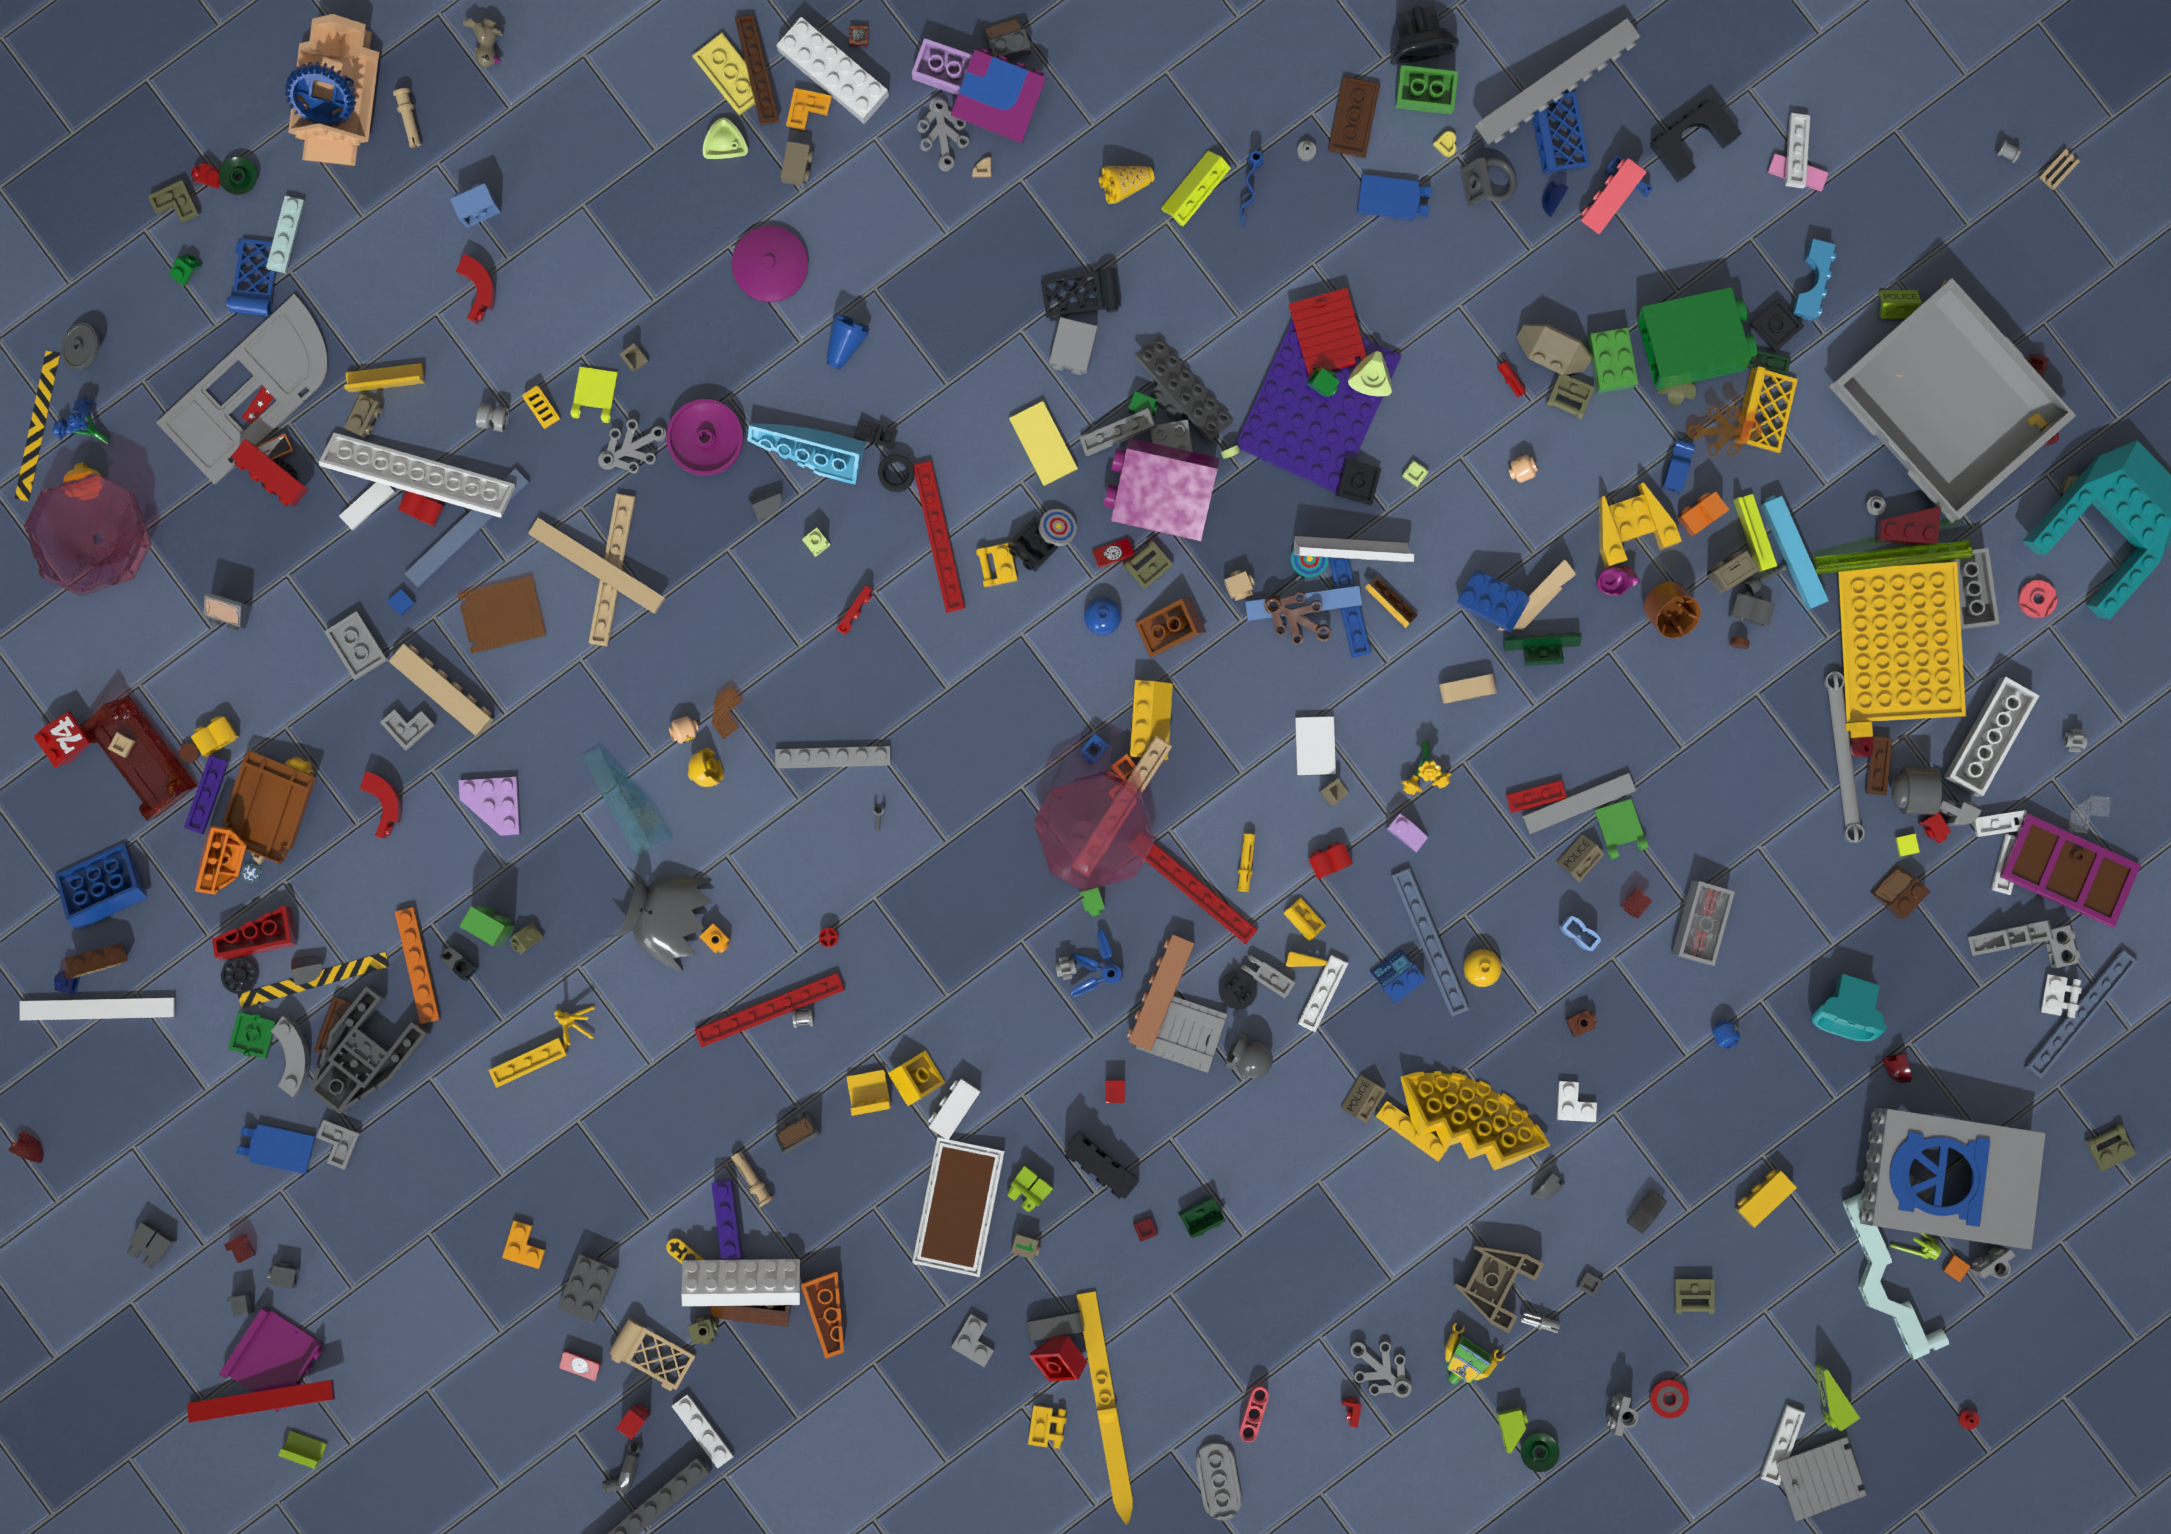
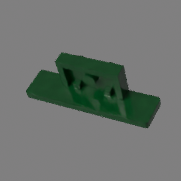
[1503,632,1582,666]

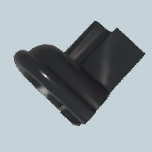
[1390,6,1459,65]

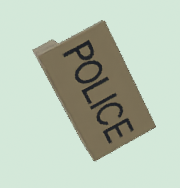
[1557,834,1604,882]
[1341,1075,1386,1123]

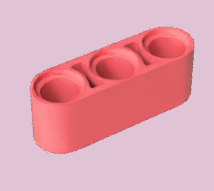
[1239,1384,1269,1442]

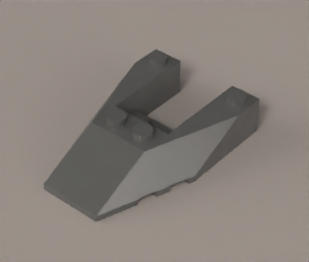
[309,986,431,1114]

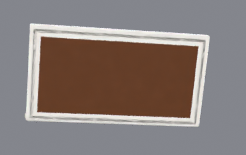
[912,1137,1005,1277]

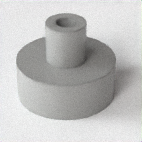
[1297,141,1316,161]

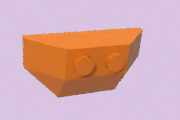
[195,825,246,894]

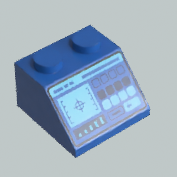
[1370,949,1426,1003]

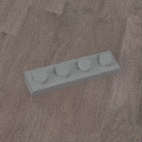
[1080,408,1156,456]

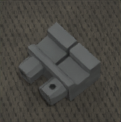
[127,1221,177,1268]

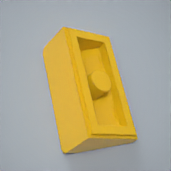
[1284,897,1326,941]

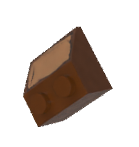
[1871,865,1931,919]

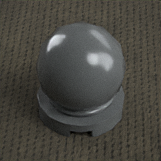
[1224,1032,1273,1078]

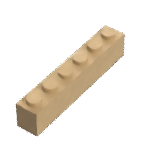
[389,644,494,737]

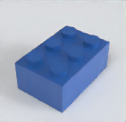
[1457,569,1530,633]

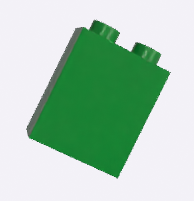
[1637,287,1757,390]

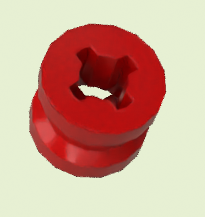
[819,928,839,947]

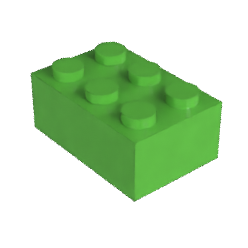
[1395,65,1458,115]
[1587,328,1638,394]
[459,905,515,946]

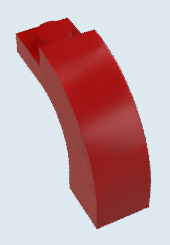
[456,254,496,325]
[359,771,402,839]

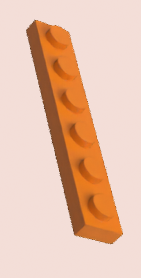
[395,907,441,1024]

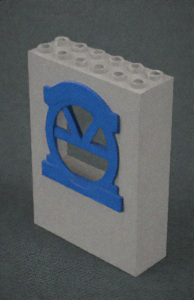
[1859,1108,2046,1250]

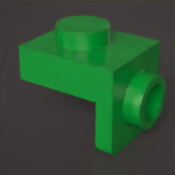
[168,253,202,286]

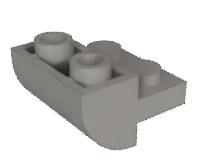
[1939,799,1982,826]

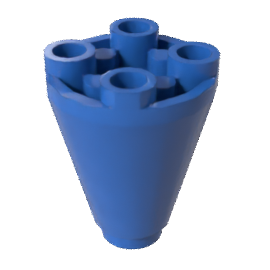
[826,314,870,369]

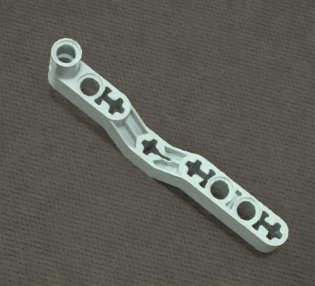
[1843,1193,1949,1360]

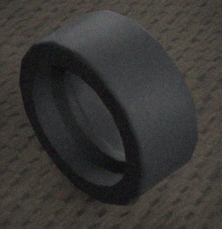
[878,454,914,492]

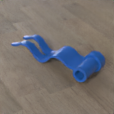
[1240,151,1263,227]

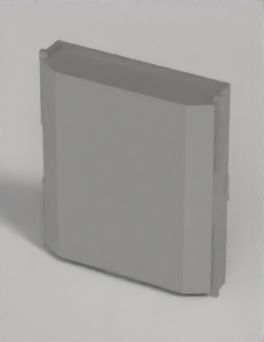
[1828,278,2076,523]

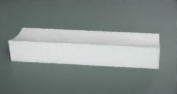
[1293,536,1414,562]

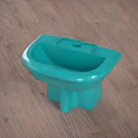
[1811,974,1887,1042]

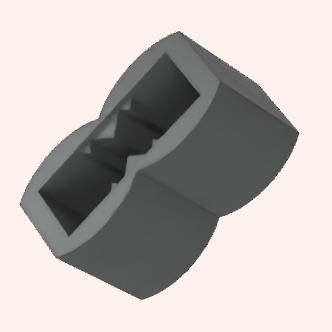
[1729,591,1775,627]

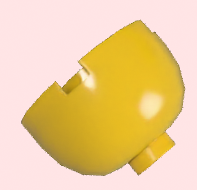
[688,748,724,787]
[1463,949,1502,987]

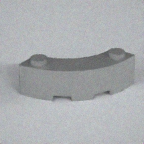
[271,1015,311,1097]

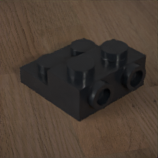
[1007,517,1060,572]

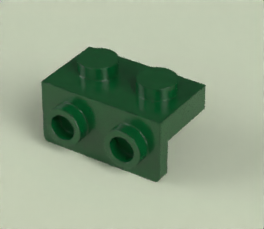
[1178,1195,1226,1239]

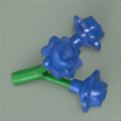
[52,397,110,445]

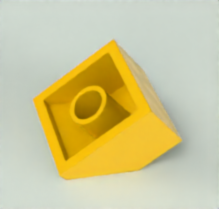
[888,1050,945,1106]

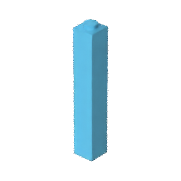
[1761,495,1829,610]

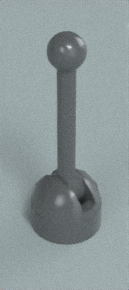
[1745,564,1788,595]

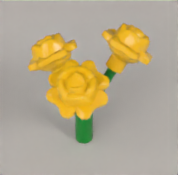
[1400,741,1452,795]

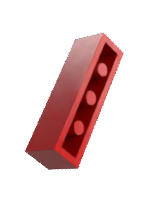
[231,439,309,507]

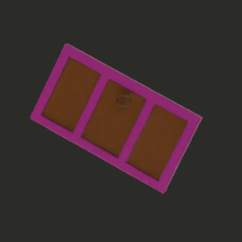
[2000,814,2141,928]

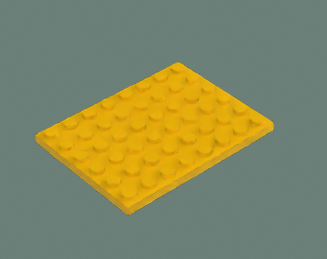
[1838,562,1966,723]

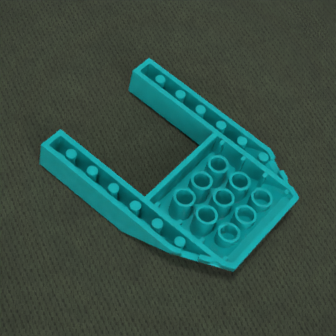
[2023,440,2171,620]

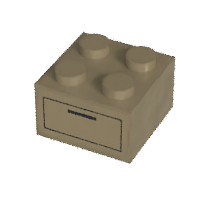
[1707,551,1759,595]

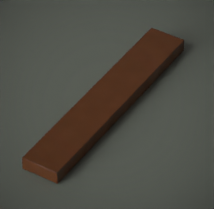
[735,14,779,126]

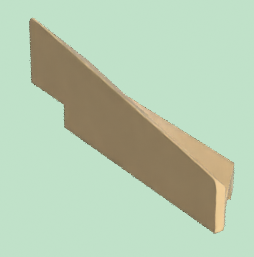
[1497,559,1576,631]

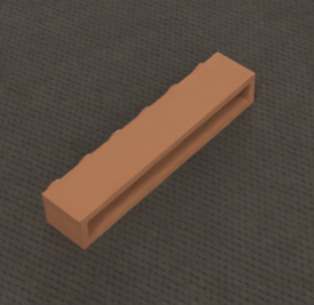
[1127,935,1194,1052]

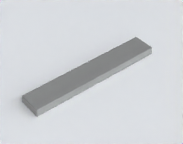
[1522,773,1636,834]

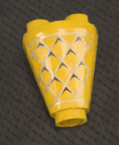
[1099,166,1154,204]

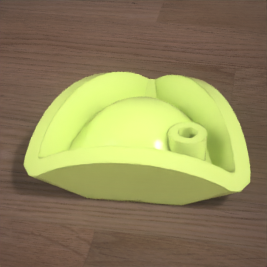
[703,118,748,159]
[1348,351,1392,396]

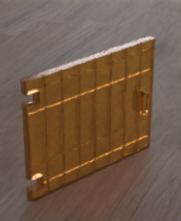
[457,576,546,654]

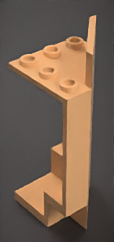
[288,14,379,166]

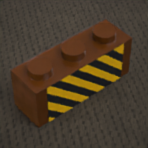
[61,942,128,980]

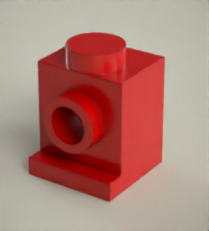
[1918,812,1951,844]

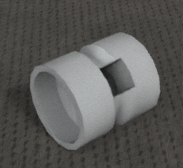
[476,403,509,432]

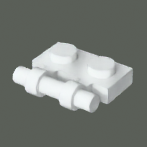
[2041,974,2082,1018]

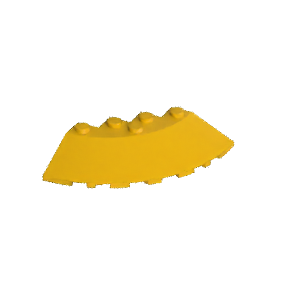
[1400,1071,1550,1170]

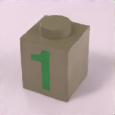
[1011,1233,1041,1259]

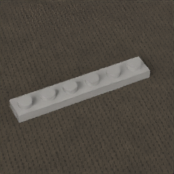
[775,746,891,769]

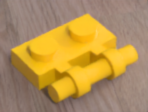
[1028,1405,1067,1449]

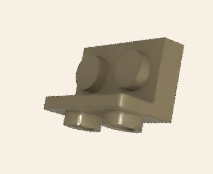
[344,394,383,439]

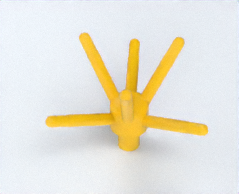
[554,1006,595,1050]

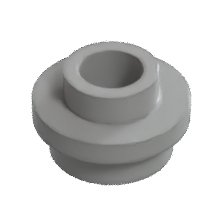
[1866,496,1886,515]

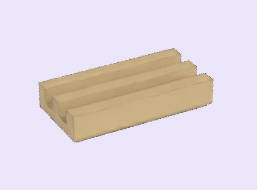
[2039,149,2080,190]

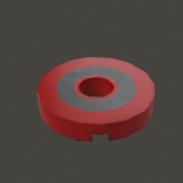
[1649,1379,1689,1419]

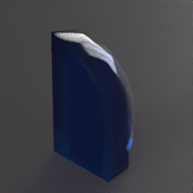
[1542,181,1569,217]

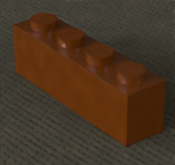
[711,1305,791,1327]

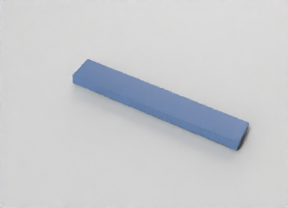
[1245,586,1362,621]

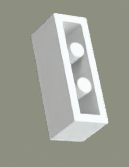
[928,1078,981,1140]

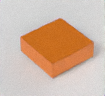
[1942,1255,1971,1282]

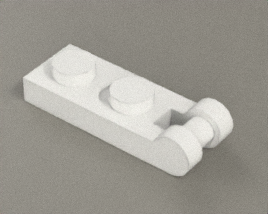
[1973,810,2027,837]

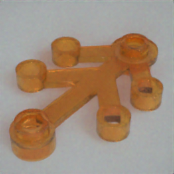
[1687,406,1763,456]

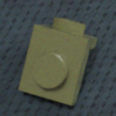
[510,922,544,955]

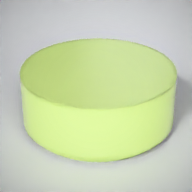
[1221,445,1240,459]

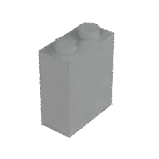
[1049,317,1097,375]

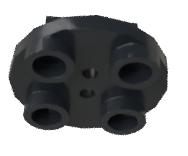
[1219,971,1257,1010]

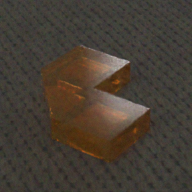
[712,686,743,739]

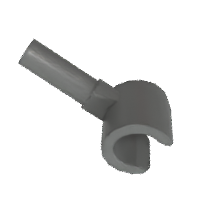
[872,802,886,830]

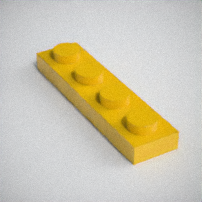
[488,1038,567,1088]
[1375,1101,1449,1162]

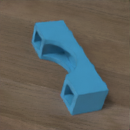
[1792,239,1837,321]

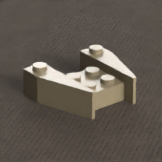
[1454,1245,1544,1333]

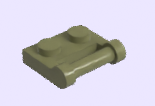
[1546,374,1595,420]
[1122,540,1173,590]
[2085,1123,2136,1171]
[1674,1278,1715,1314]

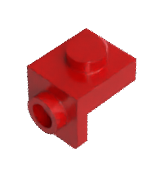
[191,163,220,189]

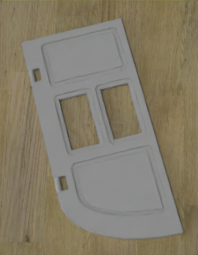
[156,294,328,485]

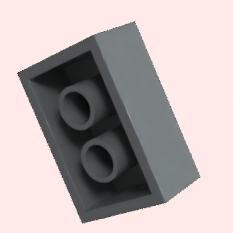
[557,1252,618,1323]

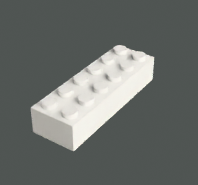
[776,17,889,124]
[1944,677,2039,797]
[681,1259,800,1306]

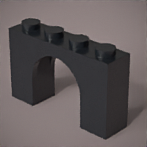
[1651,98,1742,183]

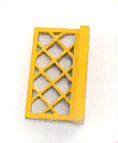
[1734,366,1798,453]

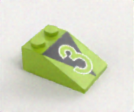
[1815,1364,1860,1431]

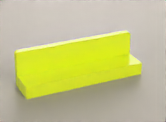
[1161,151,1231,226]
[1733,494,1777,572]

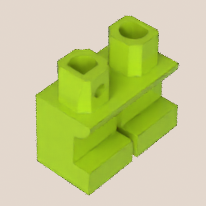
[1007,1165,1053,1212]

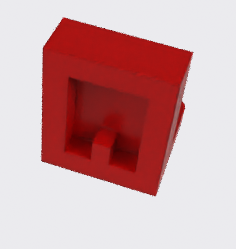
[1341,1396,1362,1428]

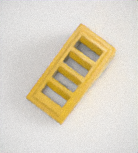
[522,385,560,429]
[1285,951,1327,967]

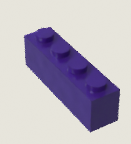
[711,1179,743,1260]

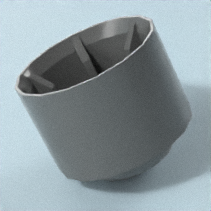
[1891,767,1942,815]

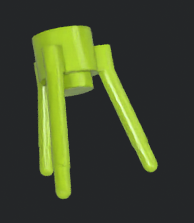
[1890,1233,1942,1260]

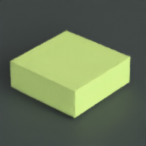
[1402,460,1429,487]

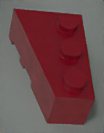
[1875,506,1941,547]

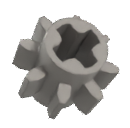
[2064,729,2087,752]
[1055,956,1076,980]

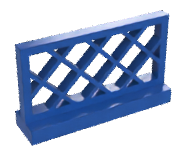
[1532,91,1590,175]

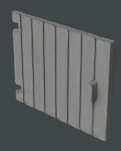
[1135,996,1227,1073]
[1775,1436,1867,1521]

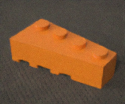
[800,1270,844,1359]

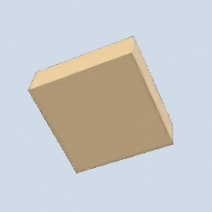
[108,732,136,758]

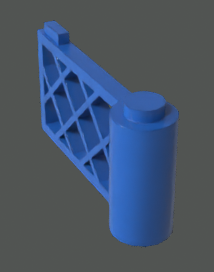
[226,238,276,317]

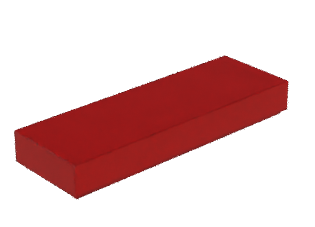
[1506,780,1567,813]

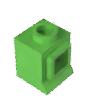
[1079,887,1105,917]

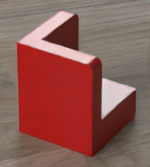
[1105,1080,1125,1104]

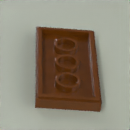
[1328,76,1380,158]

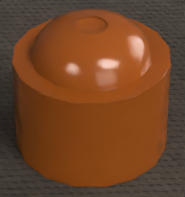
[1643,581,1701,639]

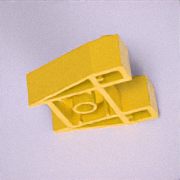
[1598,483,1682,568]

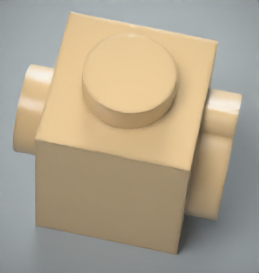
[1224,570,1255,601]

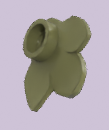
[1657,383,1696,407]

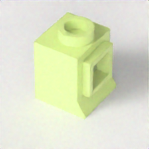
[802,528,830,557]

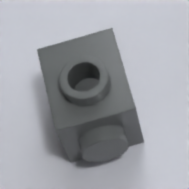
[268,1261,300,1289]

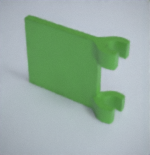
[1594,799,1649,860]

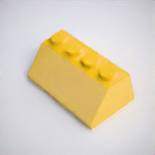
[1130,680,1173,760]

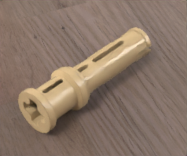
[393,88,422,148]
[731,1151,774,1208]

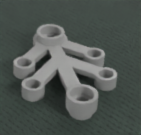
[917,97,969,172]
[598,419,667,474]
[1350,1341,1412,1398]

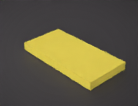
[692,33,755,116]
[1009,401,1078,486]

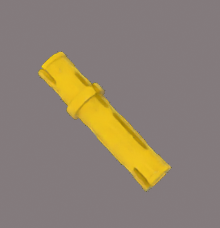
[1237,834,1256,892]

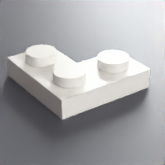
[1556,1081,1597,1122]

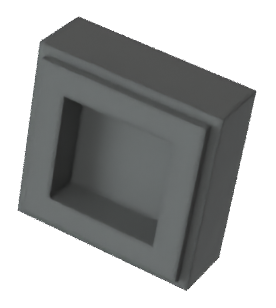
[1577,1270,1603,1297]

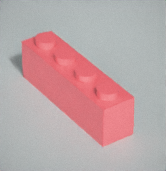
[1581,158,1647,234]

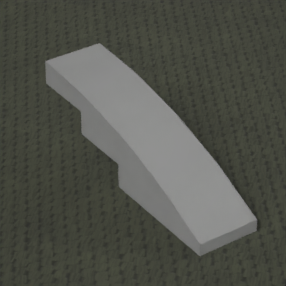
[1968,920,2054,956]

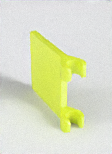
[571,367,618,423]

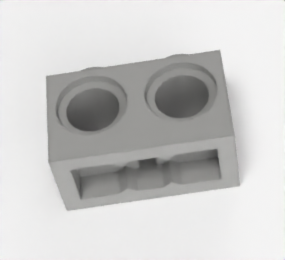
[2044,925,2080,968]

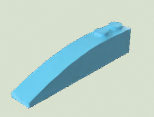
[747,423,865,485]

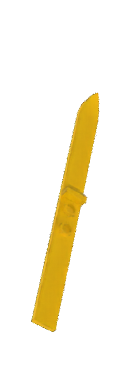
[1077,1291,1133,1524]

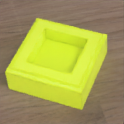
[1895,834,1920,856]

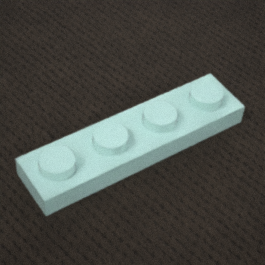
[266,196,305,274]

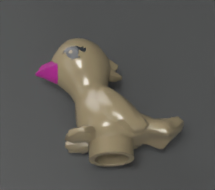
[463,18,503,67]

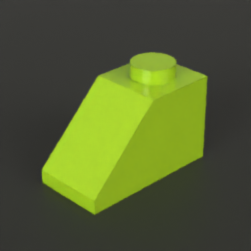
[1496,1407,1528,1453]

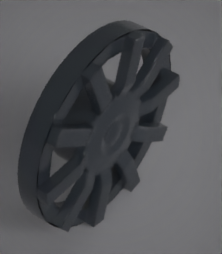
[221,958,258,994]

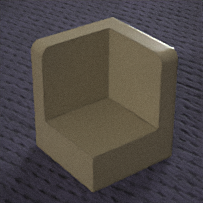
[619,343,649,373]
[1320,778,1349,807]

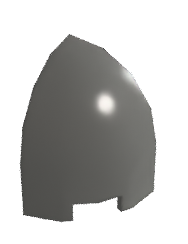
[748,490,781,521]
[291,956,322,985]
[1531,1172,1565,1200]

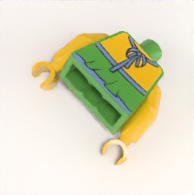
[1445,1322,1505,1385]

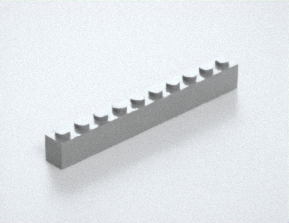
[1475,18,1641,145]

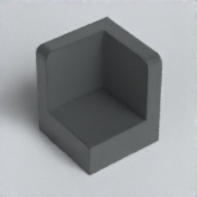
[226,1292,254,1316]

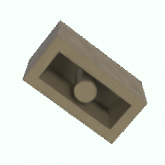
[780,141,814,187]

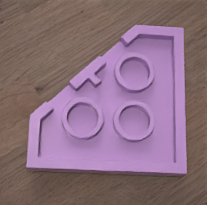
[459,777,521,836]

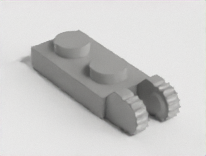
[1241,954,1295,999]

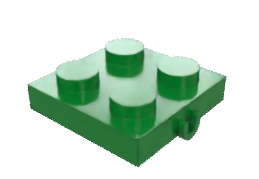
[228,1012,277,1059]

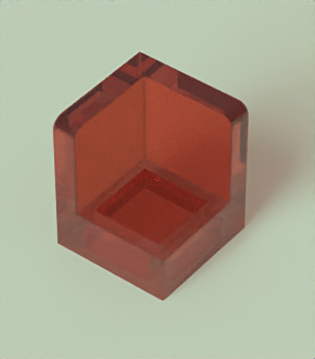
[1620,889,1652,919]
[224,1234,256,1263]

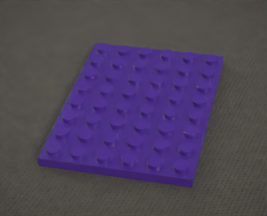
[1235,320,1402,493]

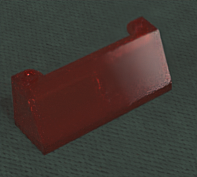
[82,696,198,821]

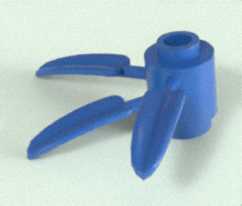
[1071,929,1124,997]

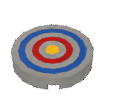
[1039,509,1077,546]

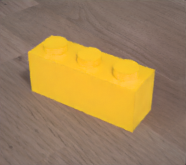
[1735,1169,1797,1227]

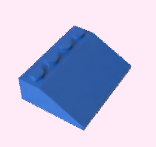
[55,842,148,930]

